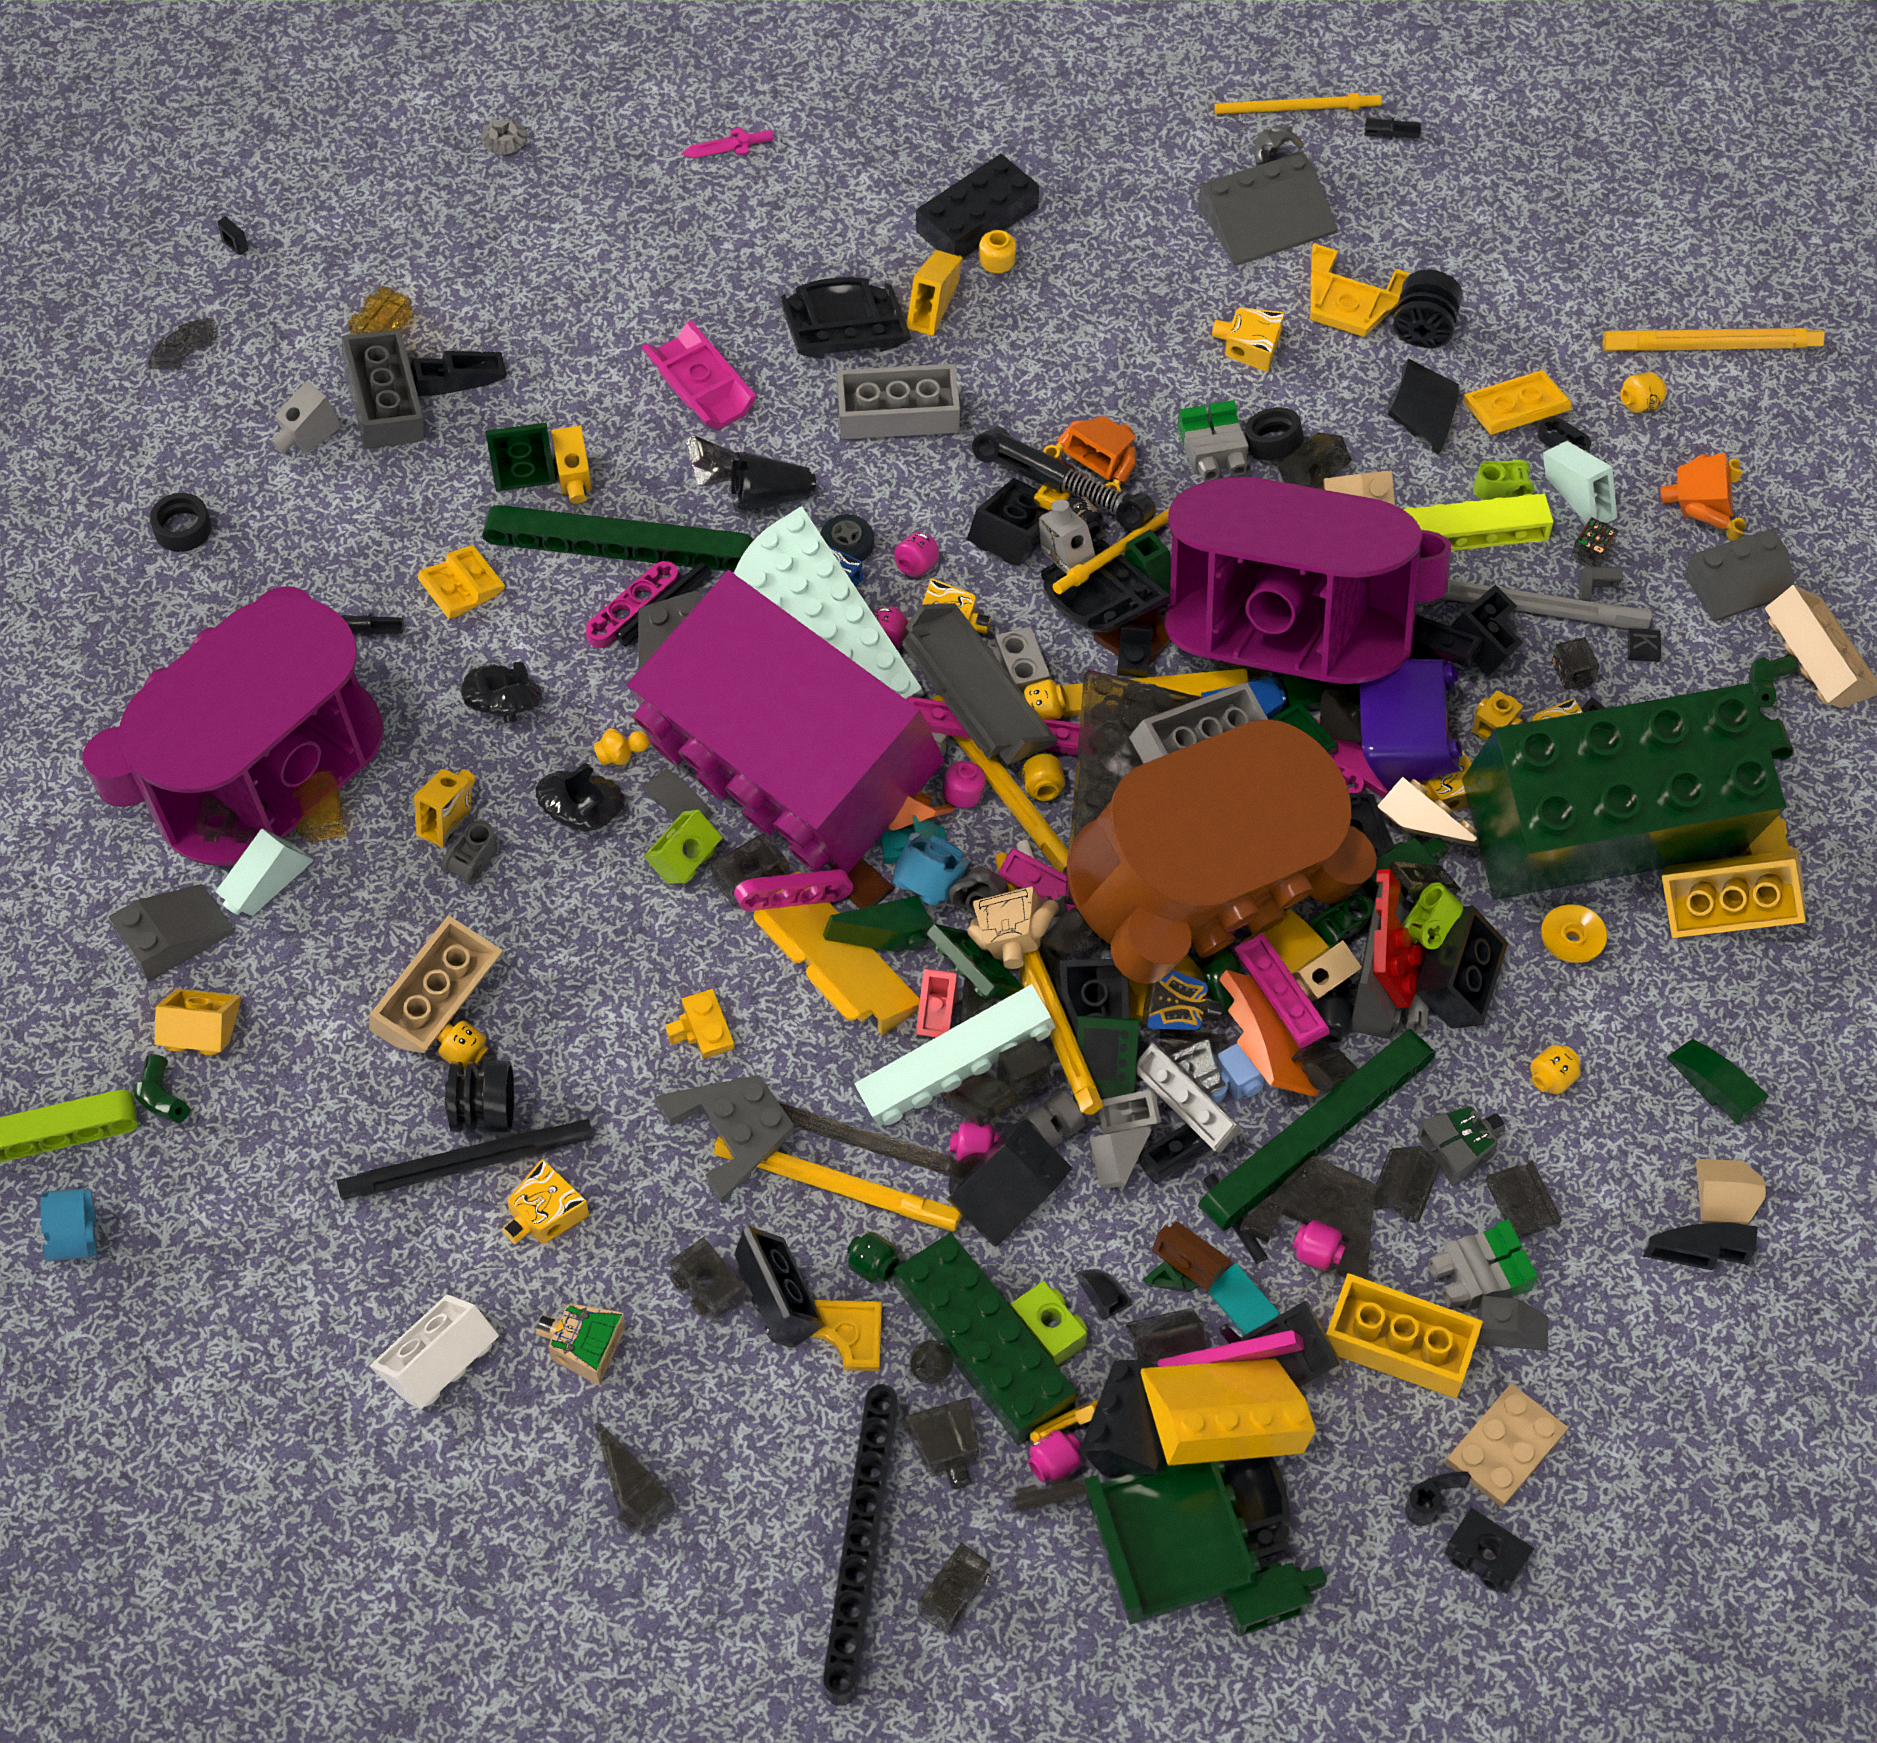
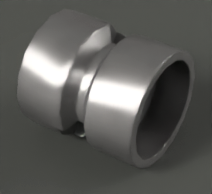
[1021,1090,1085,1148]

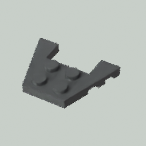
[638,590,703,669]
[655,1075,794,1204]

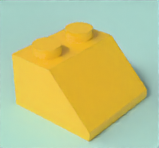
[155,988,241,1055]

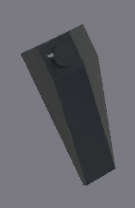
[1060,959,1130,1035]

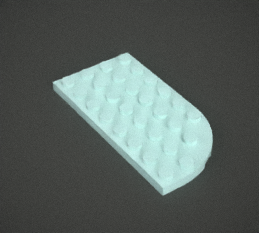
[734,506,925,700]

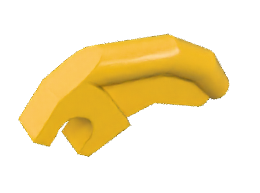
[1030,1399,1099,1443]

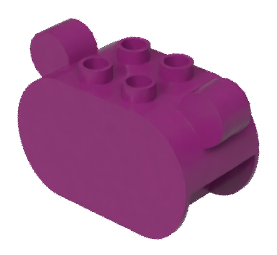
[1165,477,1451,684]
[82,586,384,866]

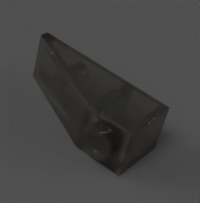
[1388,861,1461,909]
[595,1423,675,1538]

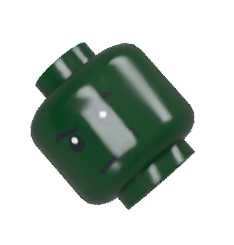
[847,1232,900,1284]

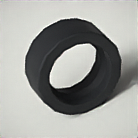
[1245,407,1304,460]
[150,493,211,552]

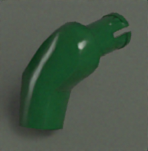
[1749,655,1798,708]
[1202,945,1240,1016]
[133,1054,191,1123]

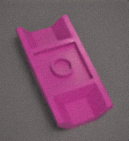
[642,320,756,430]

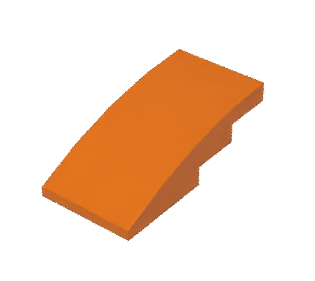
[1219,970,1319,1097]

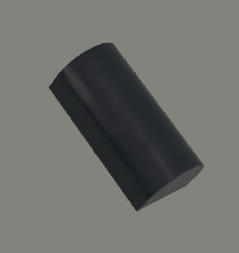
[1139,1123,1213,1184]

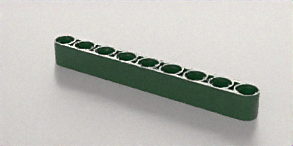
[482,505,754,572]
[1198,1029,1436,1231]

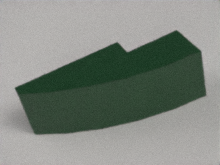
[1667,1039,1769,1125]

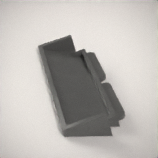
[902,603,1058,765]

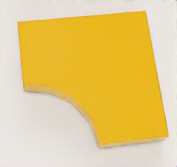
[811,1300,882,1371]

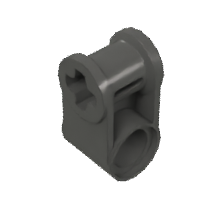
[441,820,498,885]

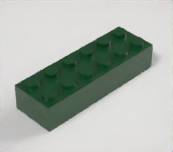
[894,1232,1077,1446]

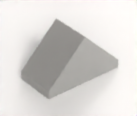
[1098,1089,1161,1134]
[1089,1126,1152,1189]

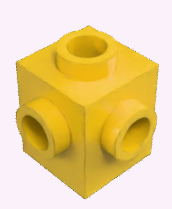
[1471,690,1523,741]

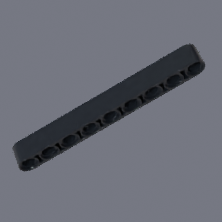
[823,1384,898,1706]

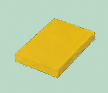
[1463,370,1571,435]

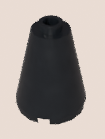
[731,452,816,512]

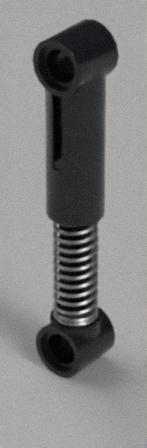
[972,426,1156,530]

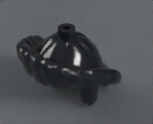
[461,662,543,724]
[535,763,625,832]

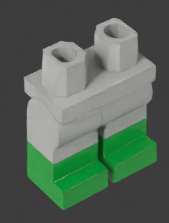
[1177,400,1248,482]
[1428,1219,1538,1311]

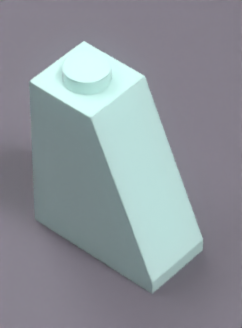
[1543,441,1617,530]
[216,829,314,916]

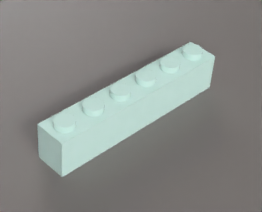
[854,984,1056,1126]

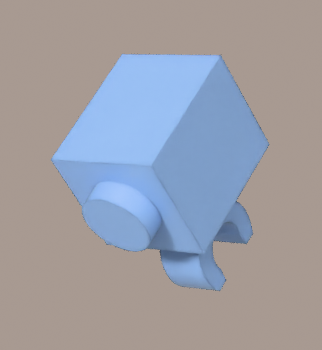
[1202,1043,1265,1103]

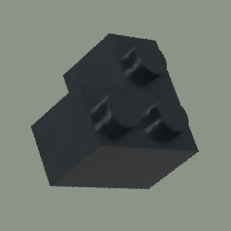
[1450,584,1523,676]

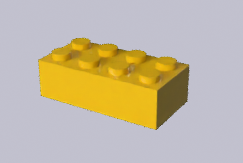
[1326,1273,1483,1399]

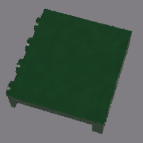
[1083,1461,1261,1625]

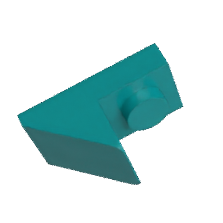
[881,815,946,864]

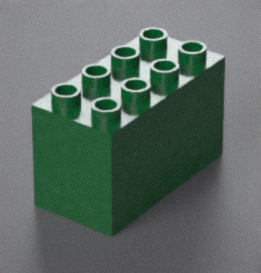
[1462,683,1787,900]

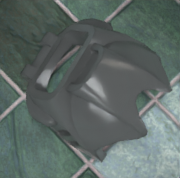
[1253,125,1304,166]

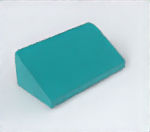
[1207,1263,1280,1335]

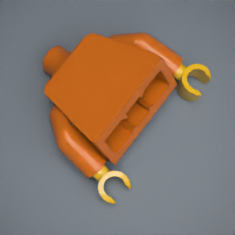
[1043,416,1136,492]
[1661,453,1746,541]

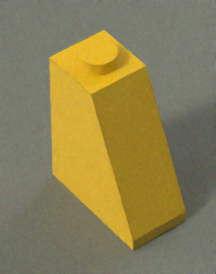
[907,250,963,336]

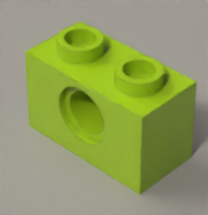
[643,810,723,884]
[1010,1281,1088,1366]

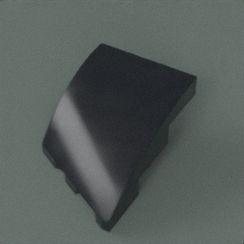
[1387,358,1459,455]

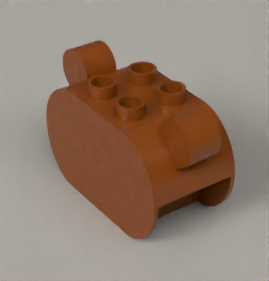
[1067,719,1377,984]

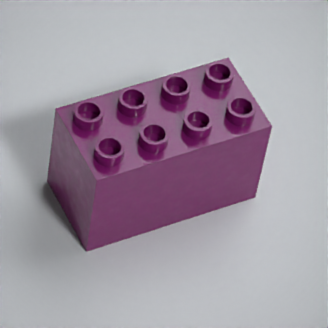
[626,570,945,874]

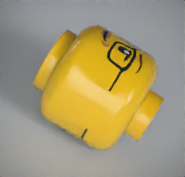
[1620,372,1667,413]

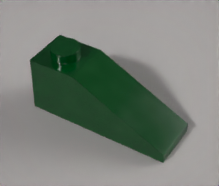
[823,895,933,952]

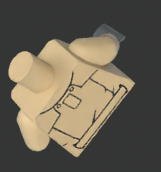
[967,886,1068,969]

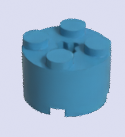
[892,833,969,905]
[41,1188,97,1262]

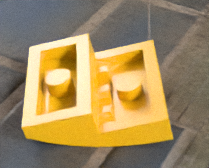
[418,545,505,619]
[1240,909,1329,975]

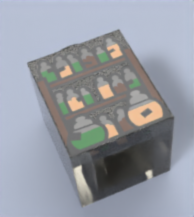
[1570,517,1619,567]
[1552,637,1600,690]

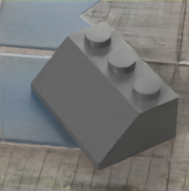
[1685,528,1795,622]

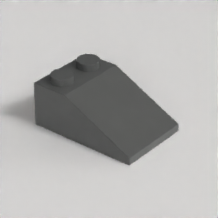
[108,884,235,982]

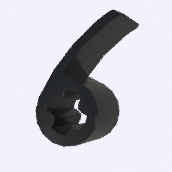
[1405,1471,1471,1526]

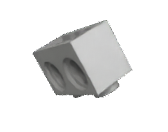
[991,626,1050,694]

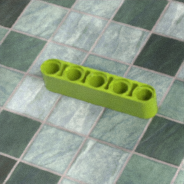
[0,1090,138,1163]

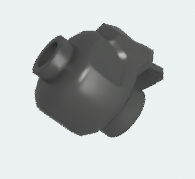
[949,867,1009,915]

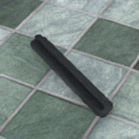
[616,562,712,647]

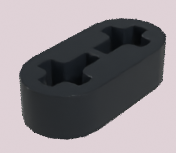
[1538,416,1591,453]

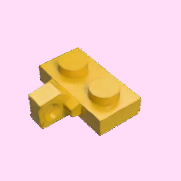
[665,989,735,1059]

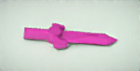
[681,127,774,158]

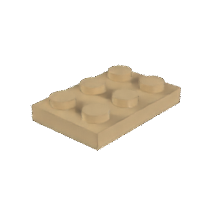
[1445,1383,1569,1508]

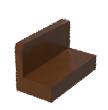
[1152,1221,1231,1292]

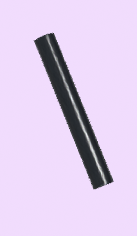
[1203,1174,1268,1264]

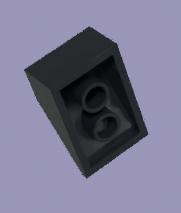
[966,478,1052,566]
[946,1120,1073,1247]

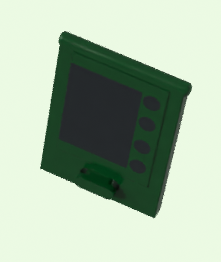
[1073,1016,1141,1103]

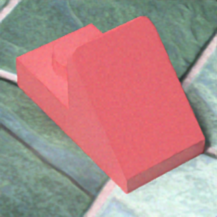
[916,968,959,1037]

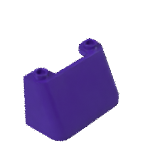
[1360,659,1462,791]

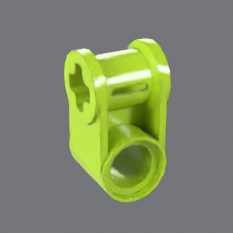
[1473,460,1535,500]
[1402,883,1463,949]

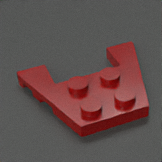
[1373,869,1432,1008]

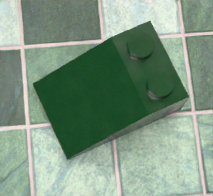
[485,423,556,492]

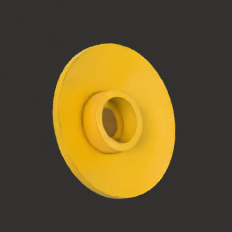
[1541,904,1607,963]

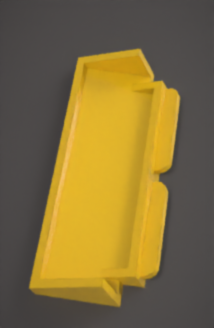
[754,871,920,1036]

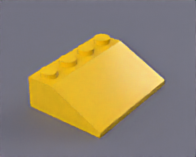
[1140,1358,1316,1465]

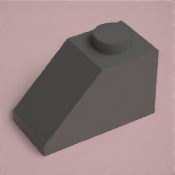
[1476,1296,1548,1351]

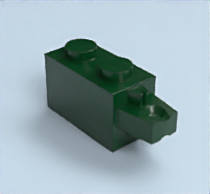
[1362,837,1447,902]
[1221,1562,1327,1637]

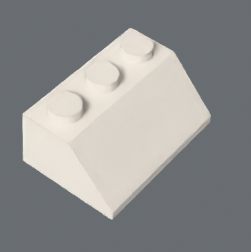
[370,1294,499,1409]

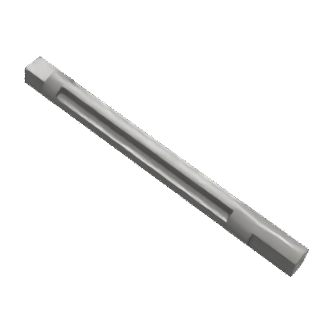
[1438,579,1652,630]

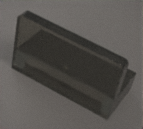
[1369,1146,1441,1223]
[1126,1308,1207,1365]

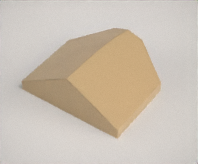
[1696,1159,1766,1225]

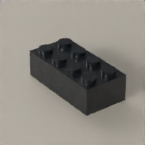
[916,153,1039,258]

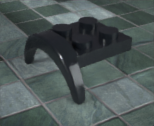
[1219,1301,1342,1388]

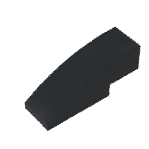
[410,351,507,396]
[1643,1223,1758,1271]

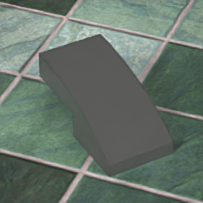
[643,768,712,821]

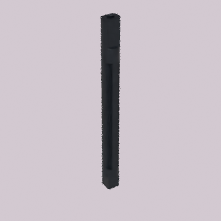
[336,1118,594,1200]

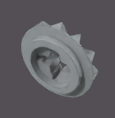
[481,117,526,154]

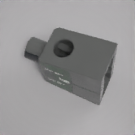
[1417,1105,1505,1187]

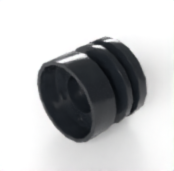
[1393,269,1463,348]
[445,1061,514,1133]

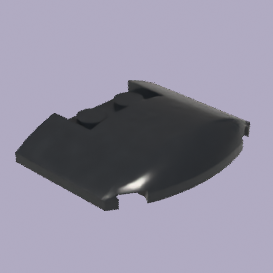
[780,277,911,359]
[1041,539,1171,633]
[1163,1456,1290,1560]

